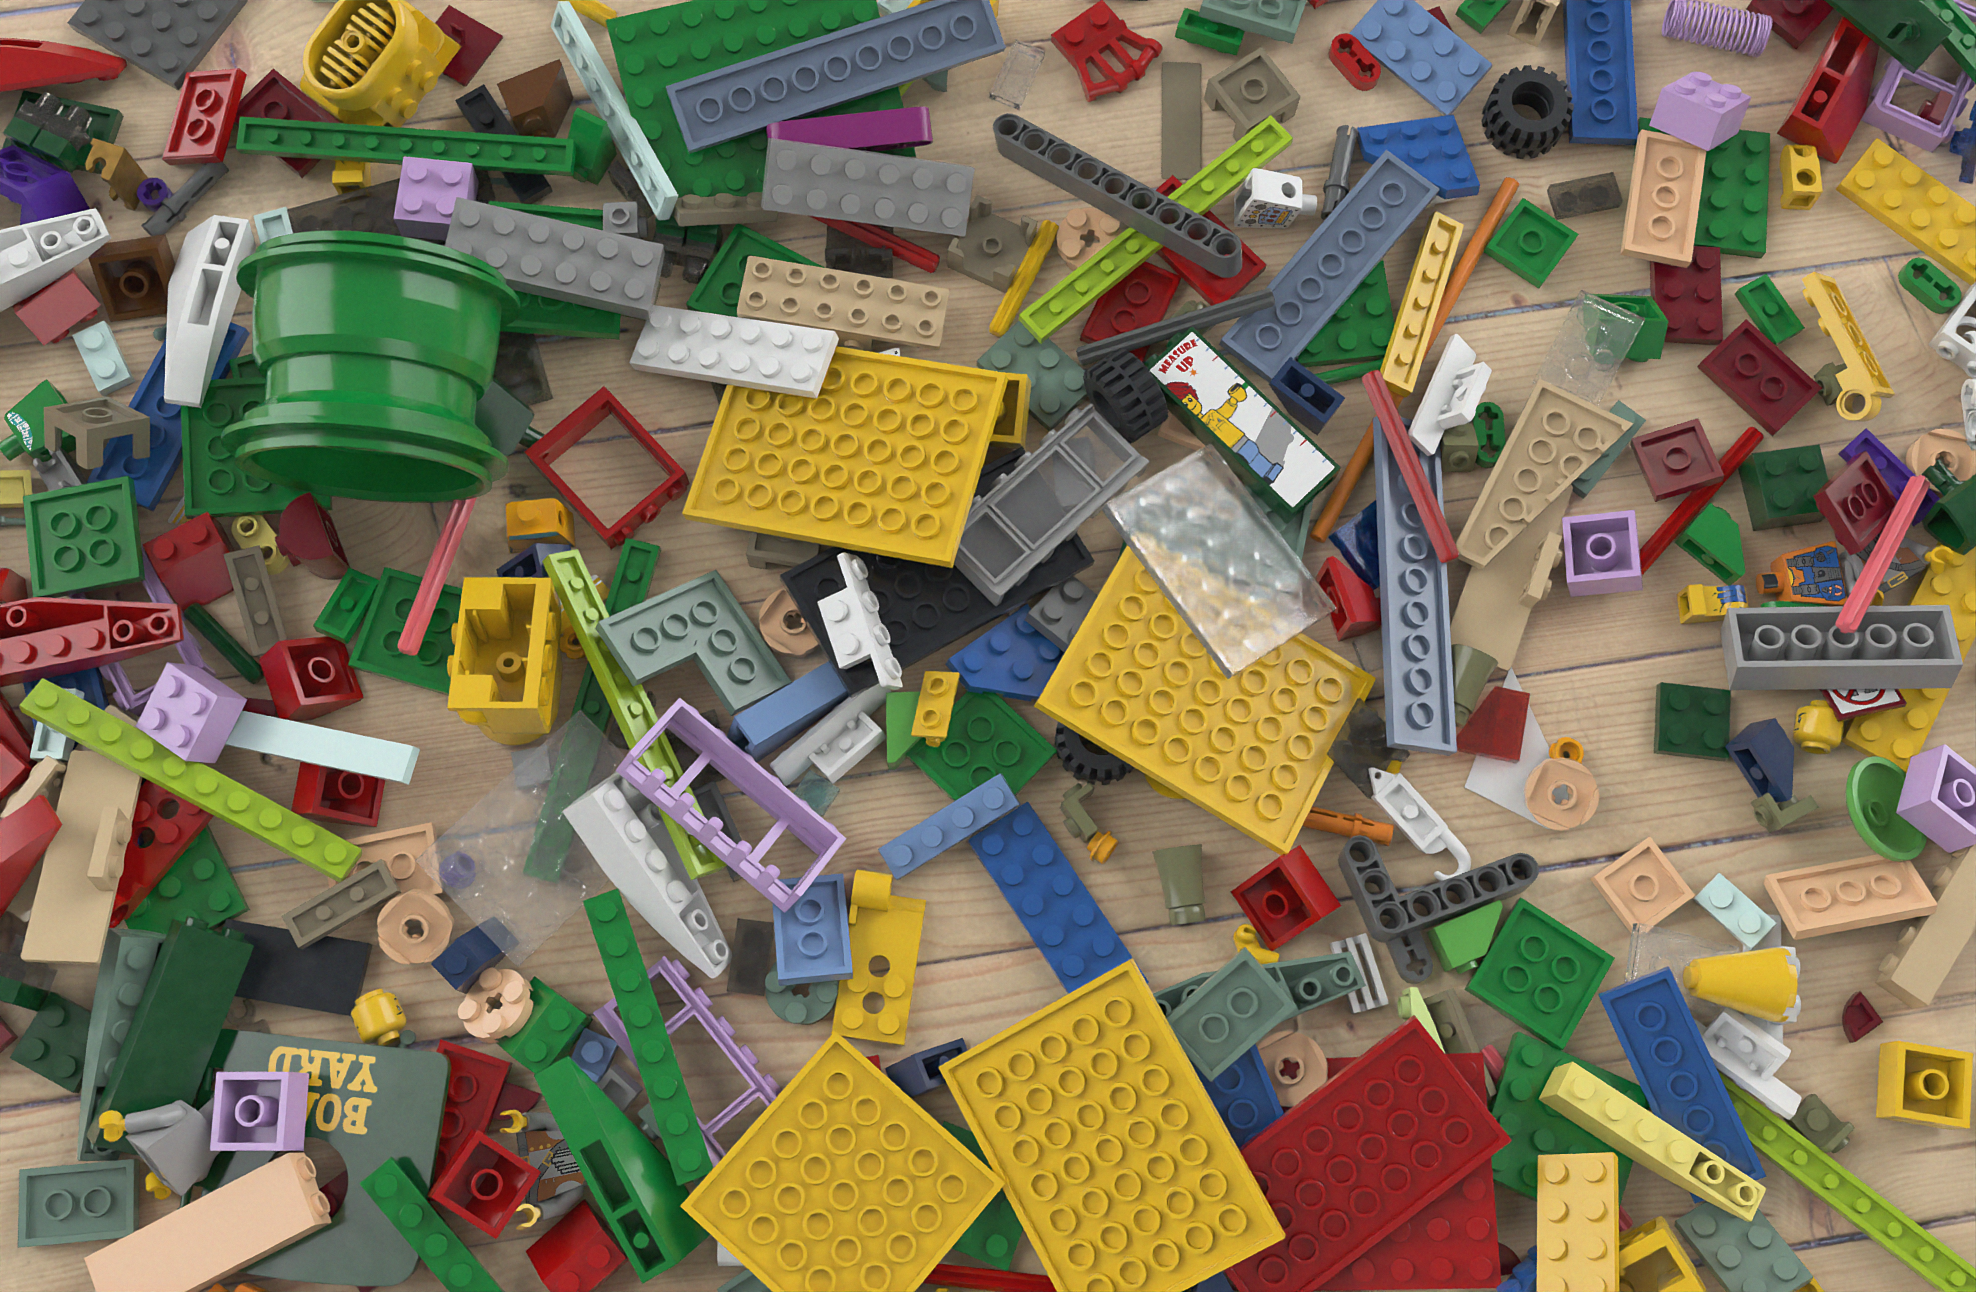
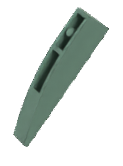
[77,928,167,1161]
[1153,951,1366,1024]

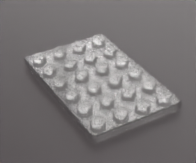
[1102,443,1336,679]
[415,710,625,967]

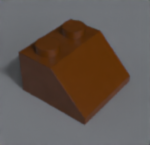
[497,59,574,138]
[88,234,176,322]

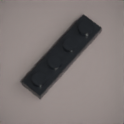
[455,84,553,204]

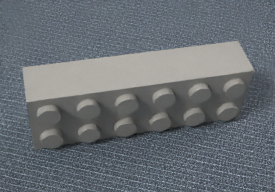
[761,138,975,236]
[445,197,665,321]
[1720,605,1963,690]

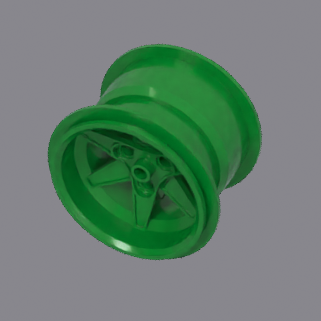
[221,231,520,503]

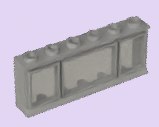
[954,403,1150,607]

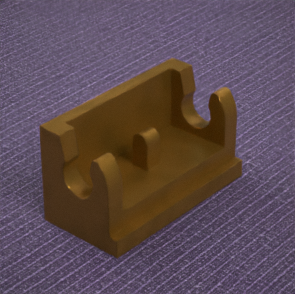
[85,138,148,211]

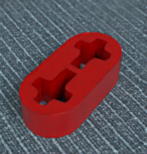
[1328,33,1381,91]

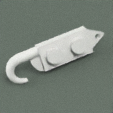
[1369,767,1471,881]

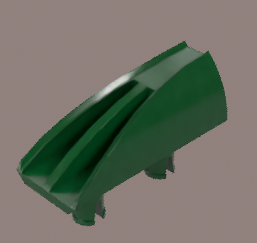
[1824,0,1953,74]
[1922,435,1976,555]

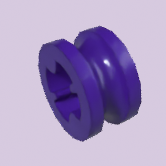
[137,178,173,212]

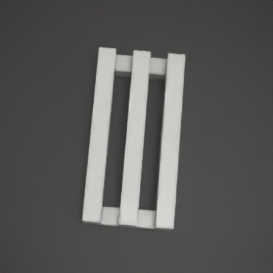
[1330,933,1389,1014]

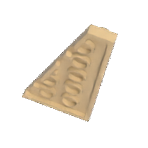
[1455,378,1633,570]

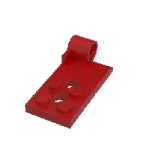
[108,780,214,928]

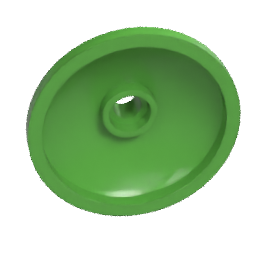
[1845,756,1927,862]

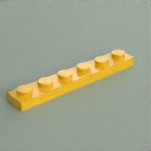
[1380,211,1464,398]

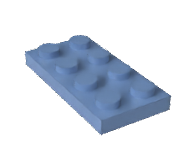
[1349,0,1492,116]

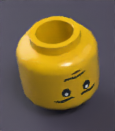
[1793,700,1844,755]
[350,989,407,1046]

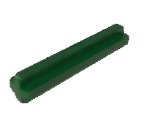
[183,603,265,685]

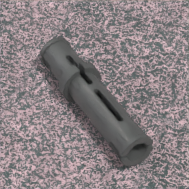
[1320,125,1358,221]
[141,162,229,236]

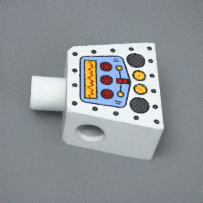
[1234,168,1317,229]

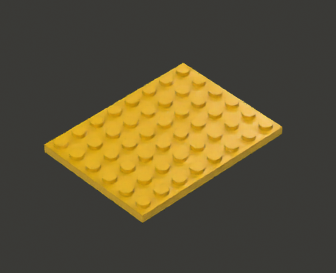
[682,346,1008,568]
[1034,533,1376,855]
[938,958,1286,1292]

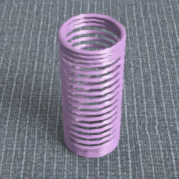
[1662,0,1772,58]

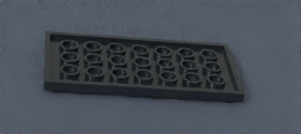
[780,446,1095,699]

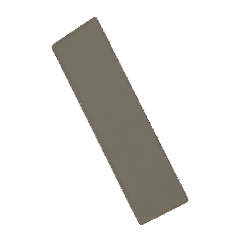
[1161,62,1201,180]

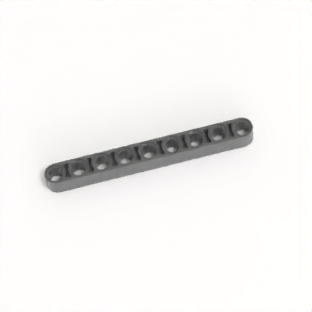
[993,113,1242,278]

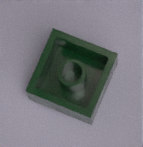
[1738,444,1829,531]

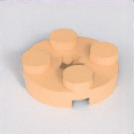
[1056,208,1122,271]
[1906,429,1976,498]
[759,589,820,658]
[1524,758,1600,831]
[377,889,454,965]
[458,967,534,1044]
[1258,1031,1328,1107]

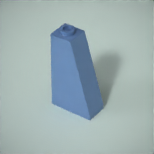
[727,661,849,763]

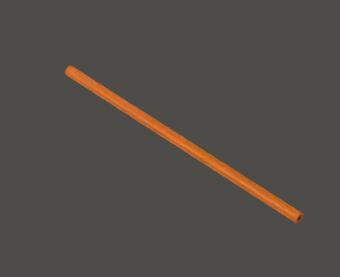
[1309,177,1519,543]

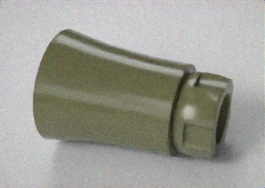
[1451,644,1498,728]
[1152,844,1206,926]

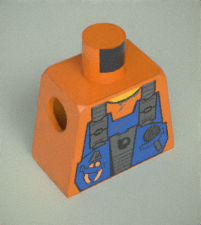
[1756,541,1847,607]

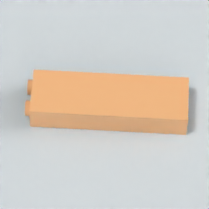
[84,1152,332,1292]

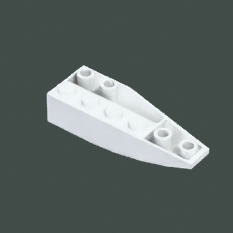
[0,208,111,312]
[164,215,256,408]
[562,772,734,979]

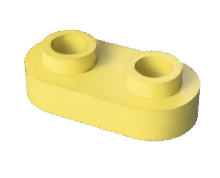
[231,515,290,575]

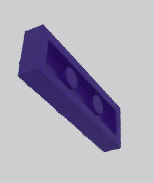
[1838,428,1940,527]

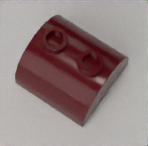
[275,492,350,580]

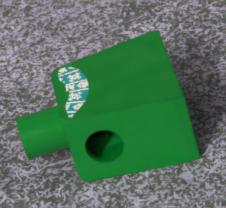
[0,379,76,462]

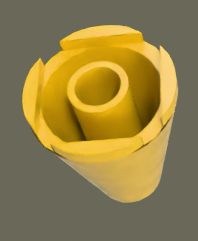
[1683,947,1798,1023]

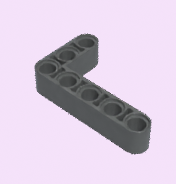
[1338,835,1539,943]

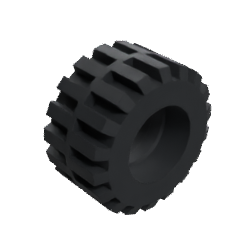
[1481,65,1574,159]
[1083,348,1168,444]
[1055,722,1135,785]

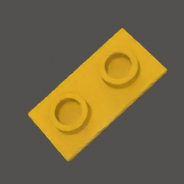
[911,671,960,747]

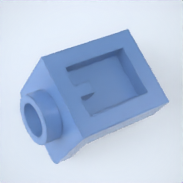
[571,1028,619,1083]

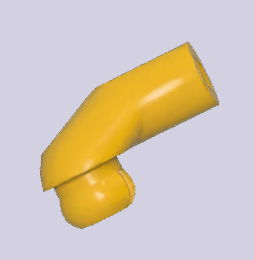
[1233,924,1280,964]

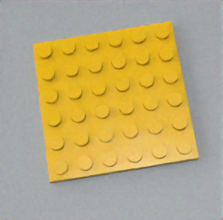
[680,1031,1005,1292]

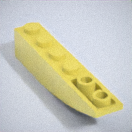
[1539,1062,1767,1222]

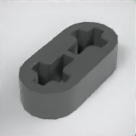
[1384,918,1433,984]

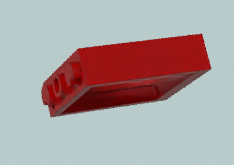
[525,386,690,550]

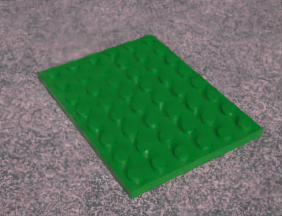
[606,0,916,198]

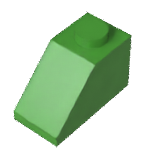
[886,691,922,770]
[1426,900,1503,974]

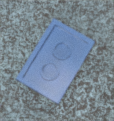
[772,873,853,986]

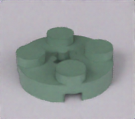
[765,961,838,1025]

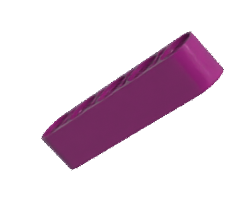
[766,107,933,152]

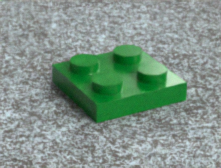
[1484,198,1579,289]

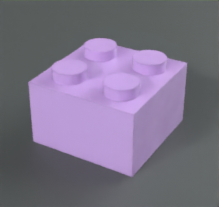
[1649,72,1751,151]
[394,156,479,241]
[1562,510,1643,597]
[136,662,247,763]
[1896,744,1976,853]
[210,1072,309,1151]

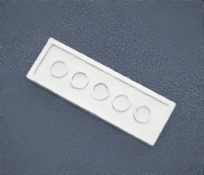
[629,305,839,398]

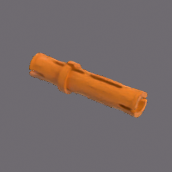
[1302,806,1394,846]

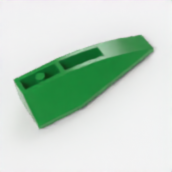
[534,1055,711,1284]

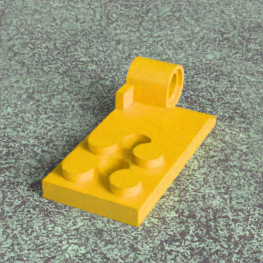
[1802,272,1895,422]
[831,869,926,1046]

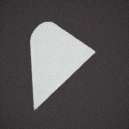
[1465,667,1568,829]

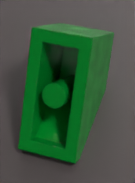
[567,107,617,186]
[1674,503,1746,586]

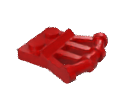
[1051,0,1163,102]

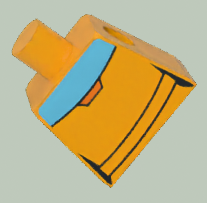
[505,498,576,554]

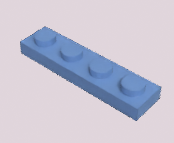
[878,773,1020,880]

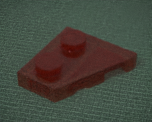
[1456,686,1530,764]

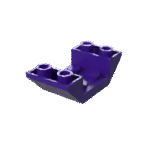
[0,145,90,225]

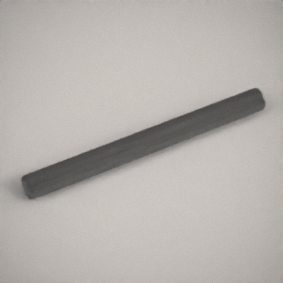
[1076,288,1275,365]

